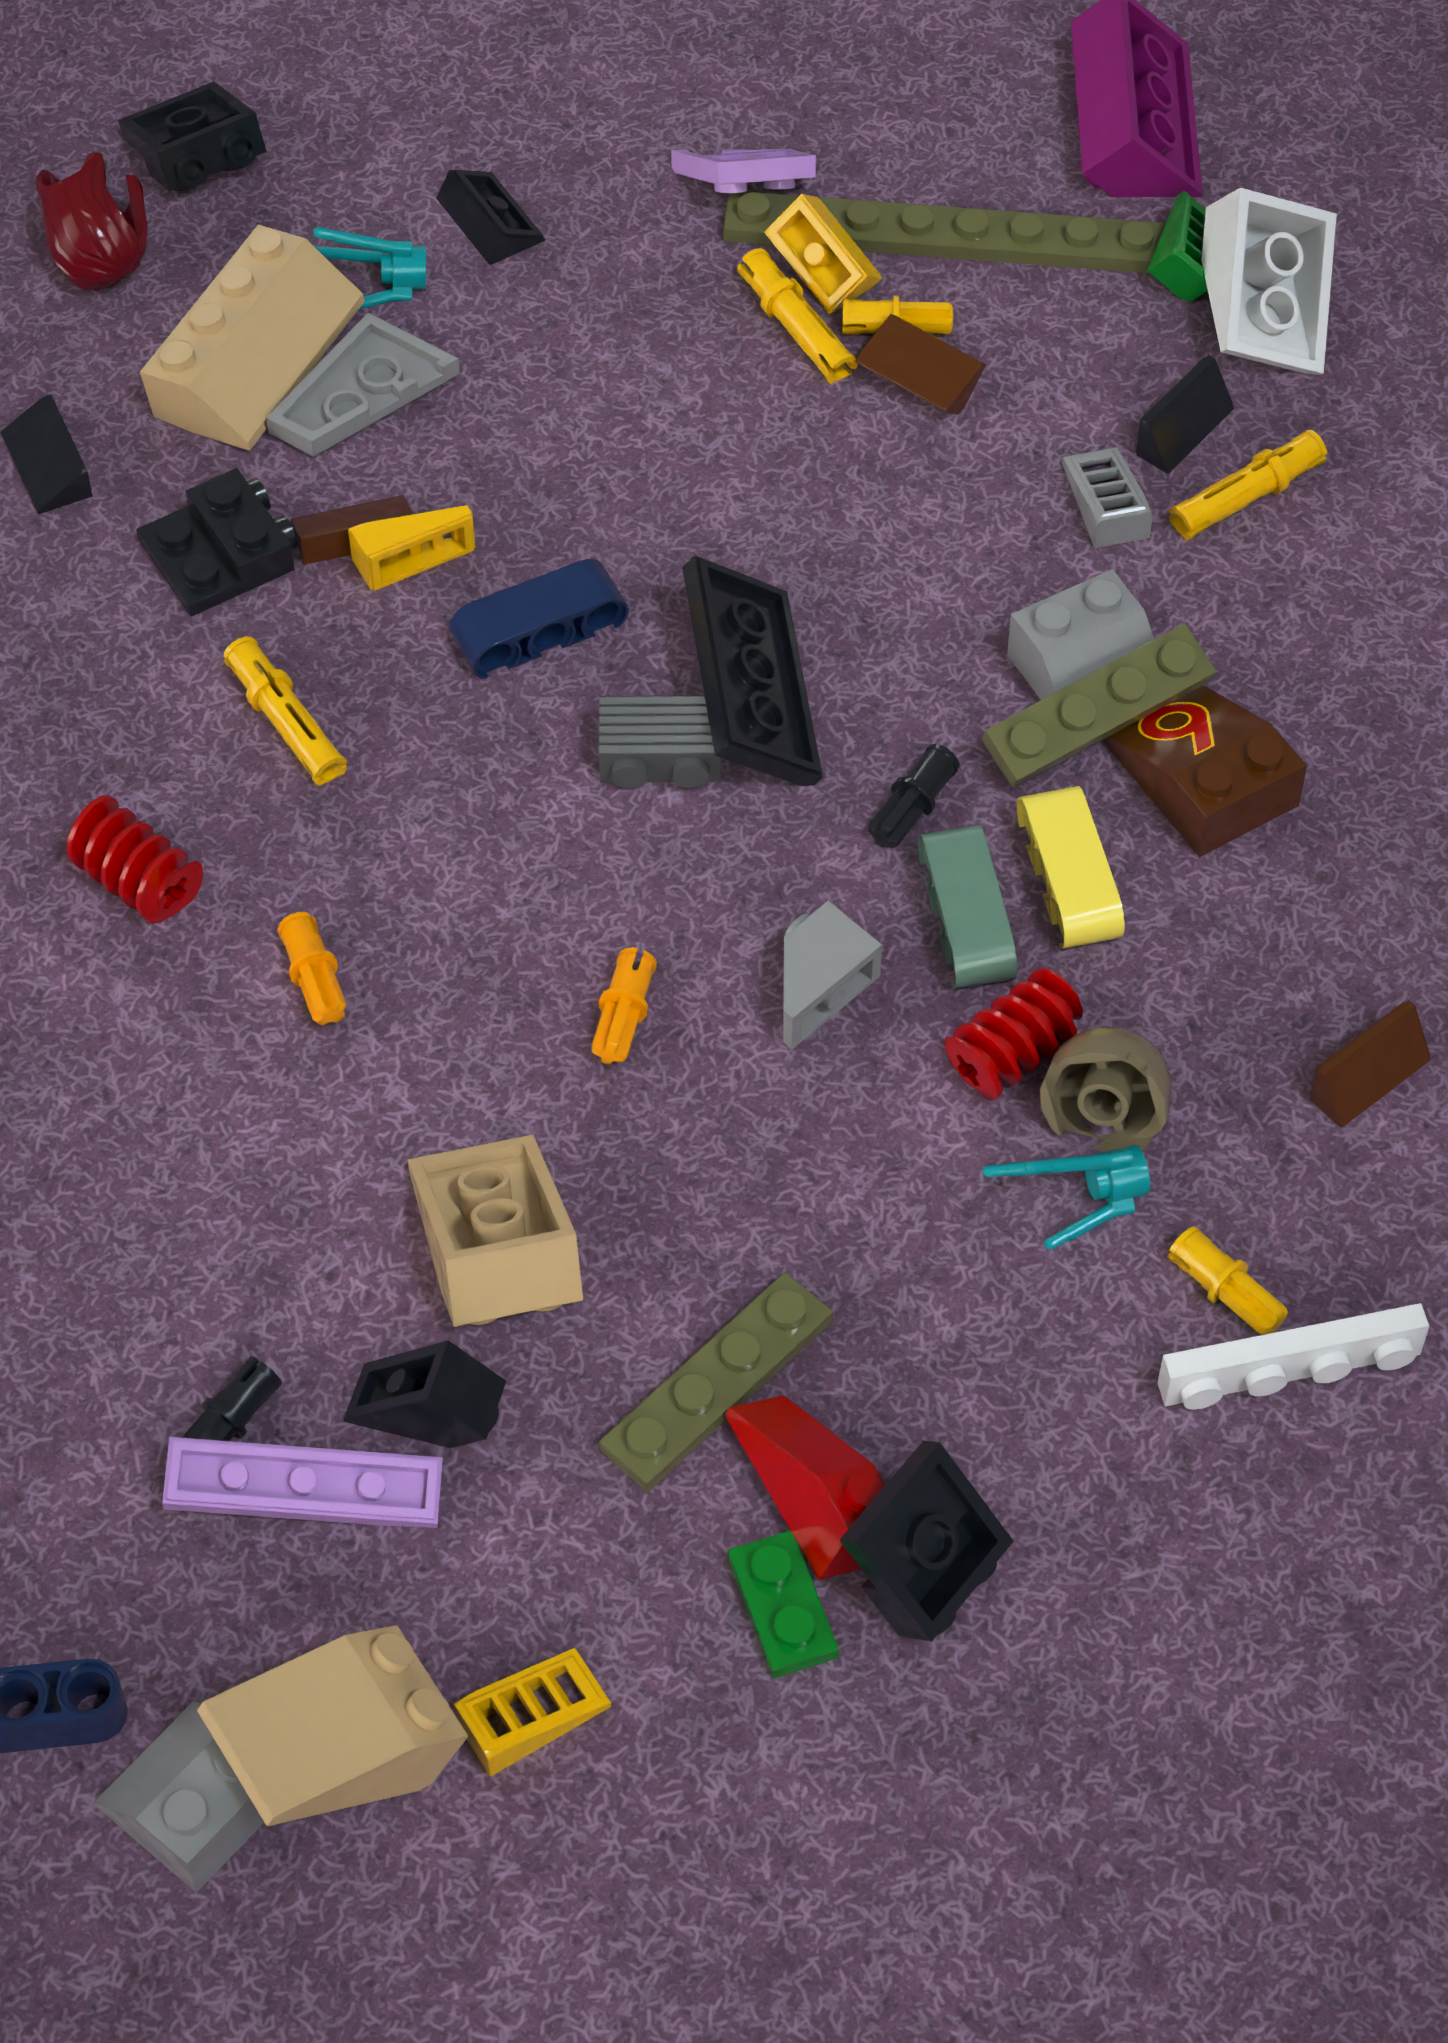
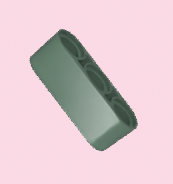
[918,825,1017,989]

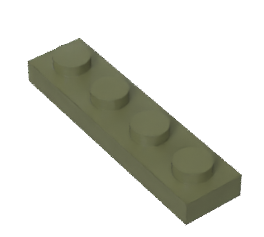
[981,623,1217,788]
[599,1272,833,1493]

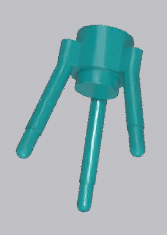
[313,227,426,309]
[982,1145,1150,1250]

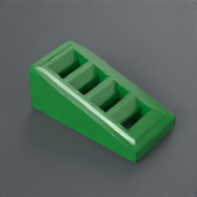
[1147,191,1208,302]

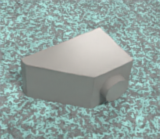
[783,900,882,1049]

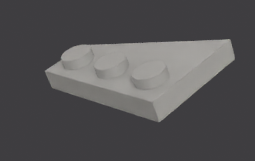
[266,313,460,457]

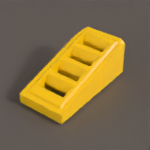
[348,505,476,591]
[452,1648,611,1777]

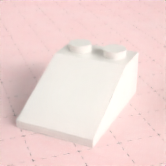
[1201,188,1337,375]

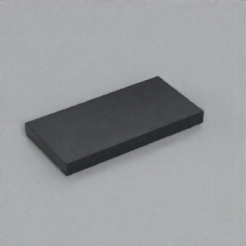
[682,556,823,787]

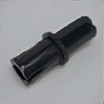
[868,744,960,848]
[181,1356,283,1441]

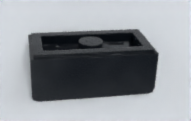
[436,169,546,265]
[1136,355,1234,473]
[1,394,93,514]

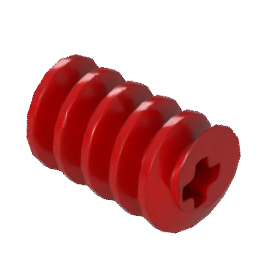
[66,795,204,923]
[944,967,1083,1101]

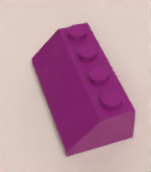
[1071,0,1203,197]

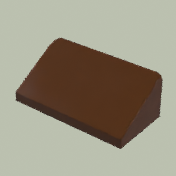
[856,314,986,415]
[291,495,413,565]
[1310,1000,1430,1127]

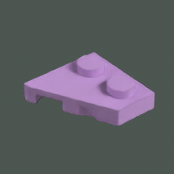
[671,149,816,193]

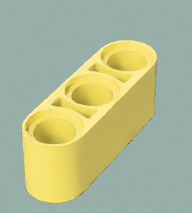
[1017,786,1125,949]

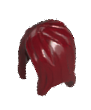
[36,152,148,291]

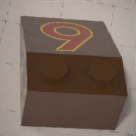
[1102,685,1307,857]

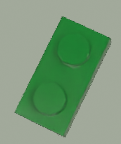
[728,1530,839,1679]

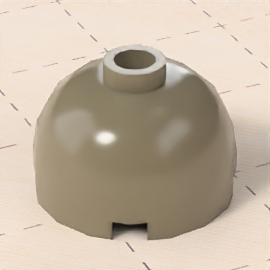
[1040,1026,1172,1152]

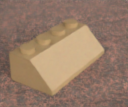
[140,224,365,451]

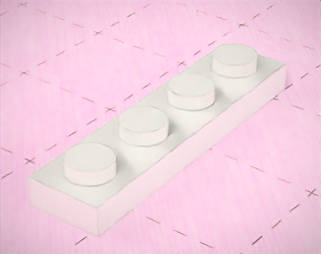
[1157,1303,1429,1410]

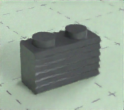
[599,695,721,789]

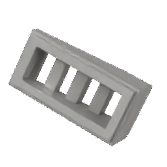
[1062,447,1153,548]

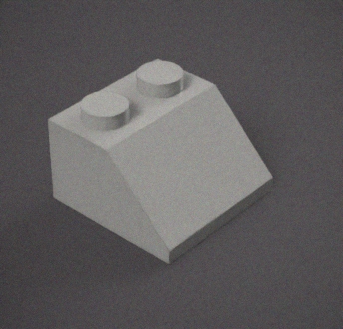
[1007,569,1154,700]
[93,1701,264,1893]

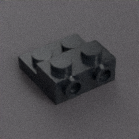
[118,81,267,192]
[136,468,298,617]
[840,1440,1014,1642]

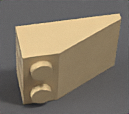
[407,1135,583,1327]
[197,1625,468,1826]

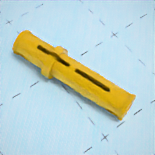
[737,248,858,384]
[1168,430,1327,541]
[223,636,347,786]

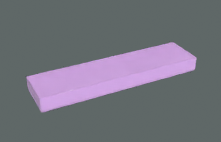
[162,1437,443,1528]

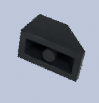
[343,1340,506,1448]

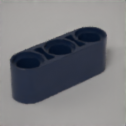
[449,559,629,679]
[0,1659,128,1753]

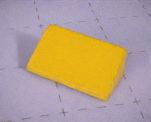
[764,194,882,314]

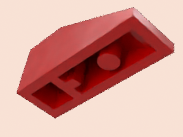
[725,1395,885,1580]

